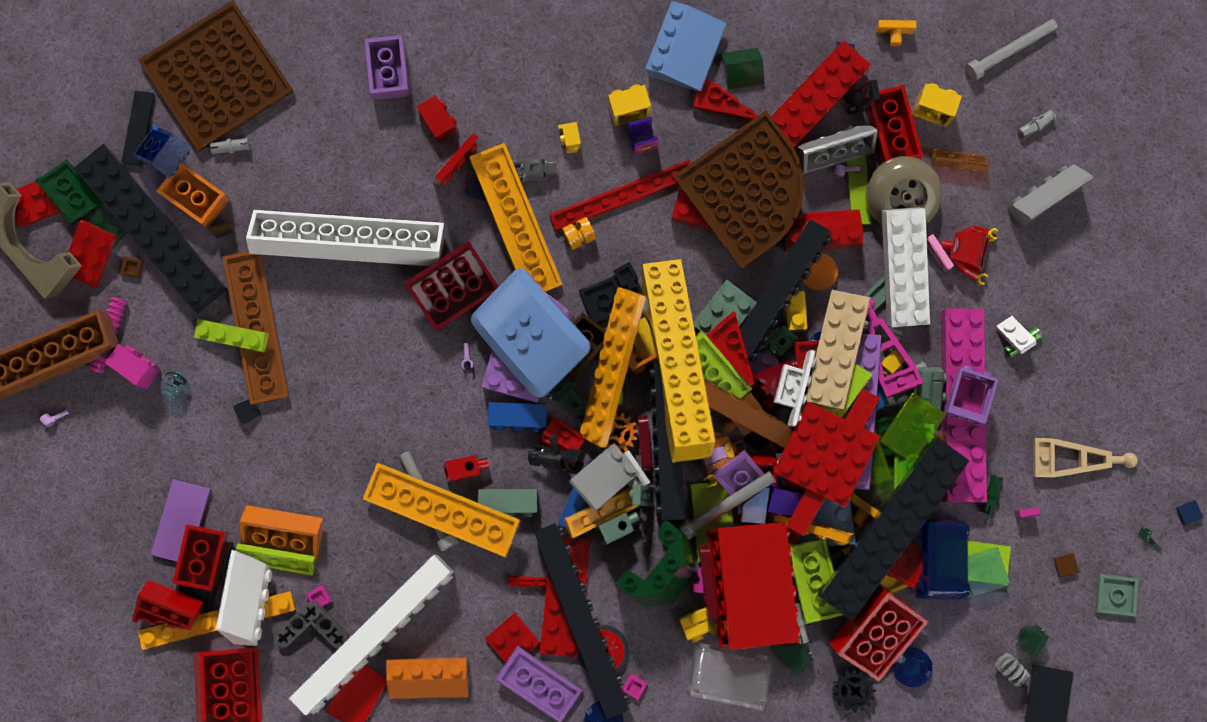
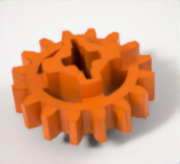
[603,412,638,452]

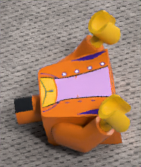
[702,431,745,488]

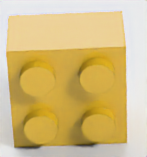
[912,83,962,127]
[608,84,651,127]

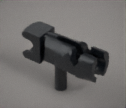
[528,435,584,474]

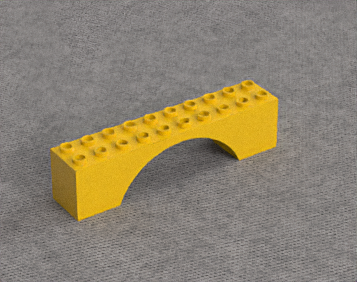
[641,259,715,462]

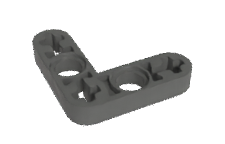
[274,601,349,649]

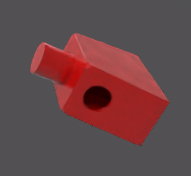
[443,455,489,484]

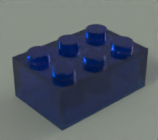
[132,125,191,178]

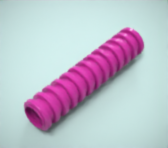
[87,297,127,374]

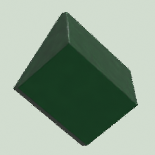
[721,48,764,90]

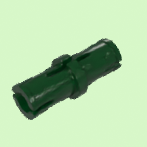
[981,475,1003,516]

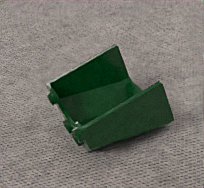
[615,520,697,607]

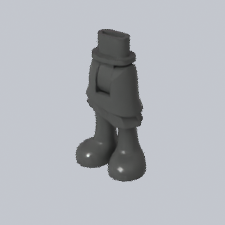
[512,156,556,183]

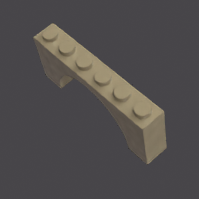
[0,182,82,299]

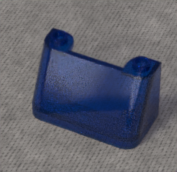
[916,519,970,600]

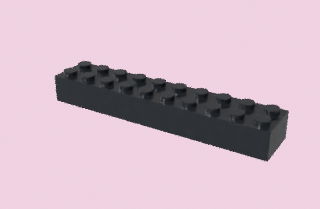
[74,144,228,313]
[817,437,970,621]

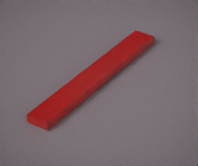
[549,160,691,232]
[786,389,880,536]

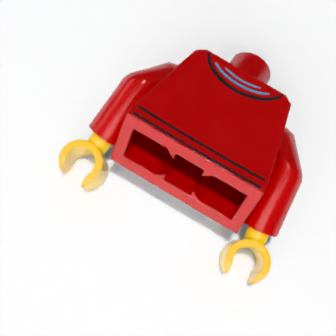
[941,225,998,285]

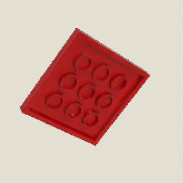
[773,402,880,508]

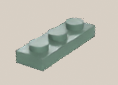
[630,485,655,507]

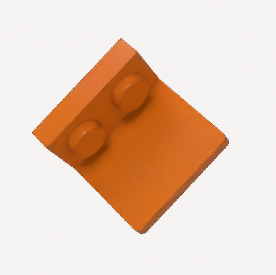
[627,349,659,375]

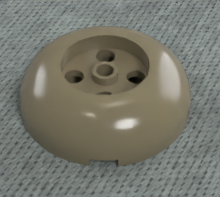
[866,156,942,226]

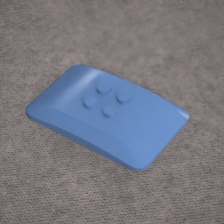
[471,269,590,398]

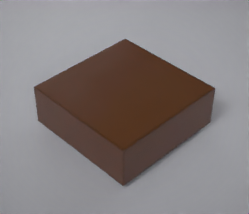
[120,256,144,279]
[1053,553,1079,577]

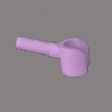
[833,164,861,178]
[462,343,474,370]
[40,410,69,427]

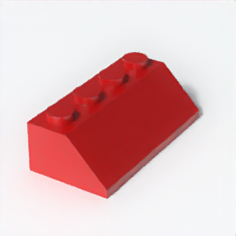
[785,209,864,252]

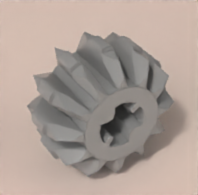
[995,653,1030,687]

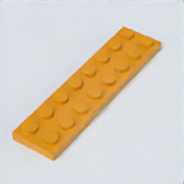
[469,143,563,292]
[580,287,646,448]
[363,463,521,557]

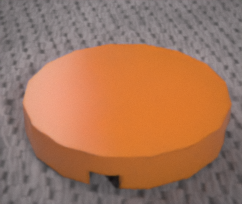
[803,253,838,291]

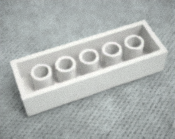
[882,207,930,327]

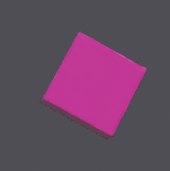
[1014,507,1040,518]
[306,585,333,611]
[621,673,648,701]

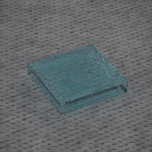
[959,547,1010,596]

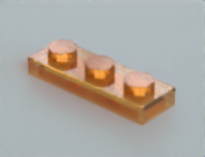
[930,149,990,172]

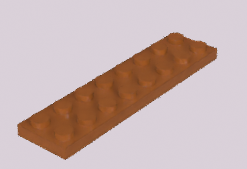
[222,251,290,405]

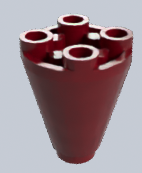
[748,360,796,410]

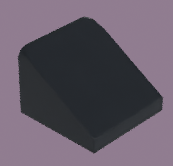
[233,399,261,424]
[744,431,768,452]

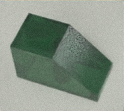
[768,644,814,676]

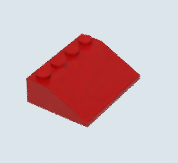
[829,584,929,682]
[193,647,262,722]

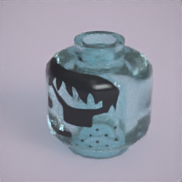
[159,370,189,400]

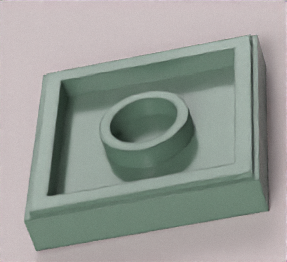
[1095,574,1139,617]

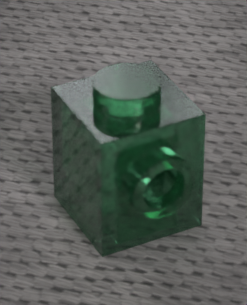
[1015,624,1049,657]

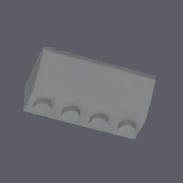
[796,124,877,174]
[1008,164,1093,227]

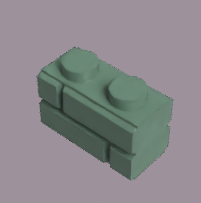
[915,367,947,409]

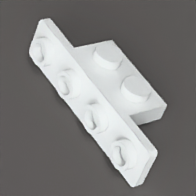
[774,350,816,428]

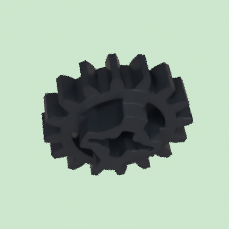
[832,668,876,713]

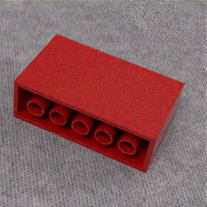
[707,522,801,650]

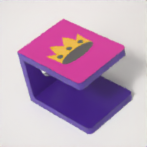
[627,117,659,155]

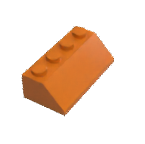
[239,505,323,562]
[387,657,468,699]

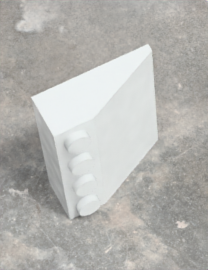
[216,550,272,646]

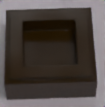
[211,222,235,238]

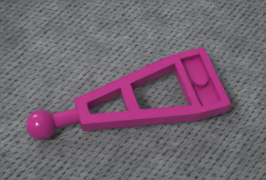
[867,297,923,399]

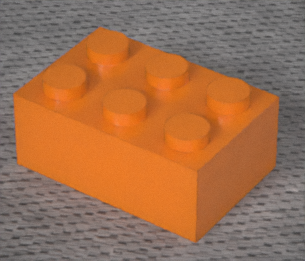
[156,161,230,229]

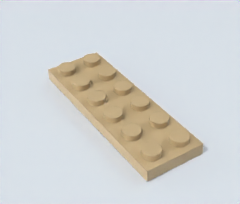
[805,290,871,411]

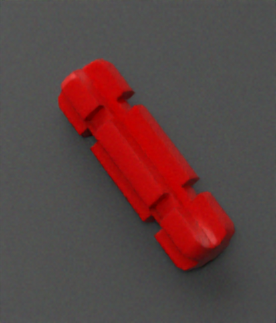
[508,576,546,588]

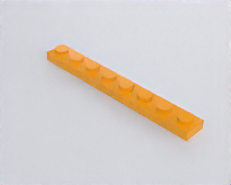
[138,591,296,650]

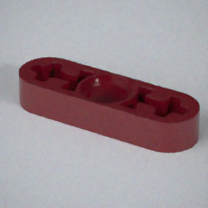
[638,416,652,472]

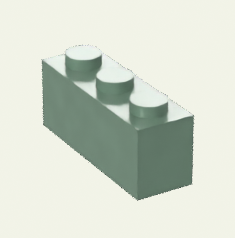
[478,489,538,517]

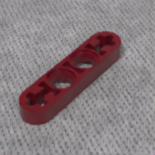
[698,545,718,624]

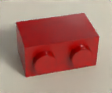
[416,95,457,143]

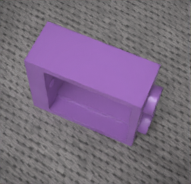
[943,366,999,426]

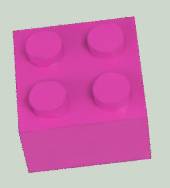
[105,344,160,389]

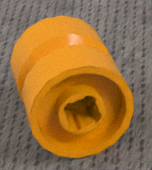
[562,217,596,251]

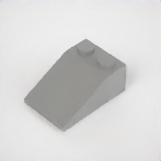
[569,444,639,511]

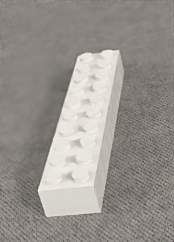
[246,210,445,266]
[289,555,454,716]

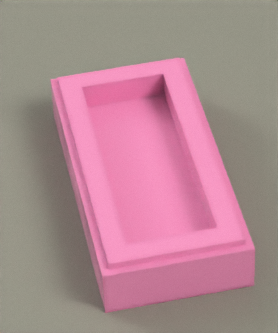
[927,234,954,272]

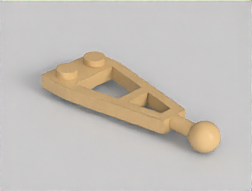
[1033,438,1138,478]

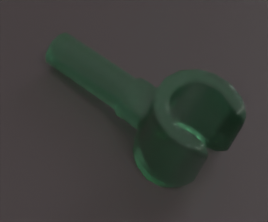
[1138,527,1162,552]

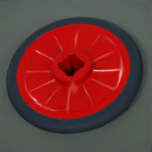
[578,625,629,674]

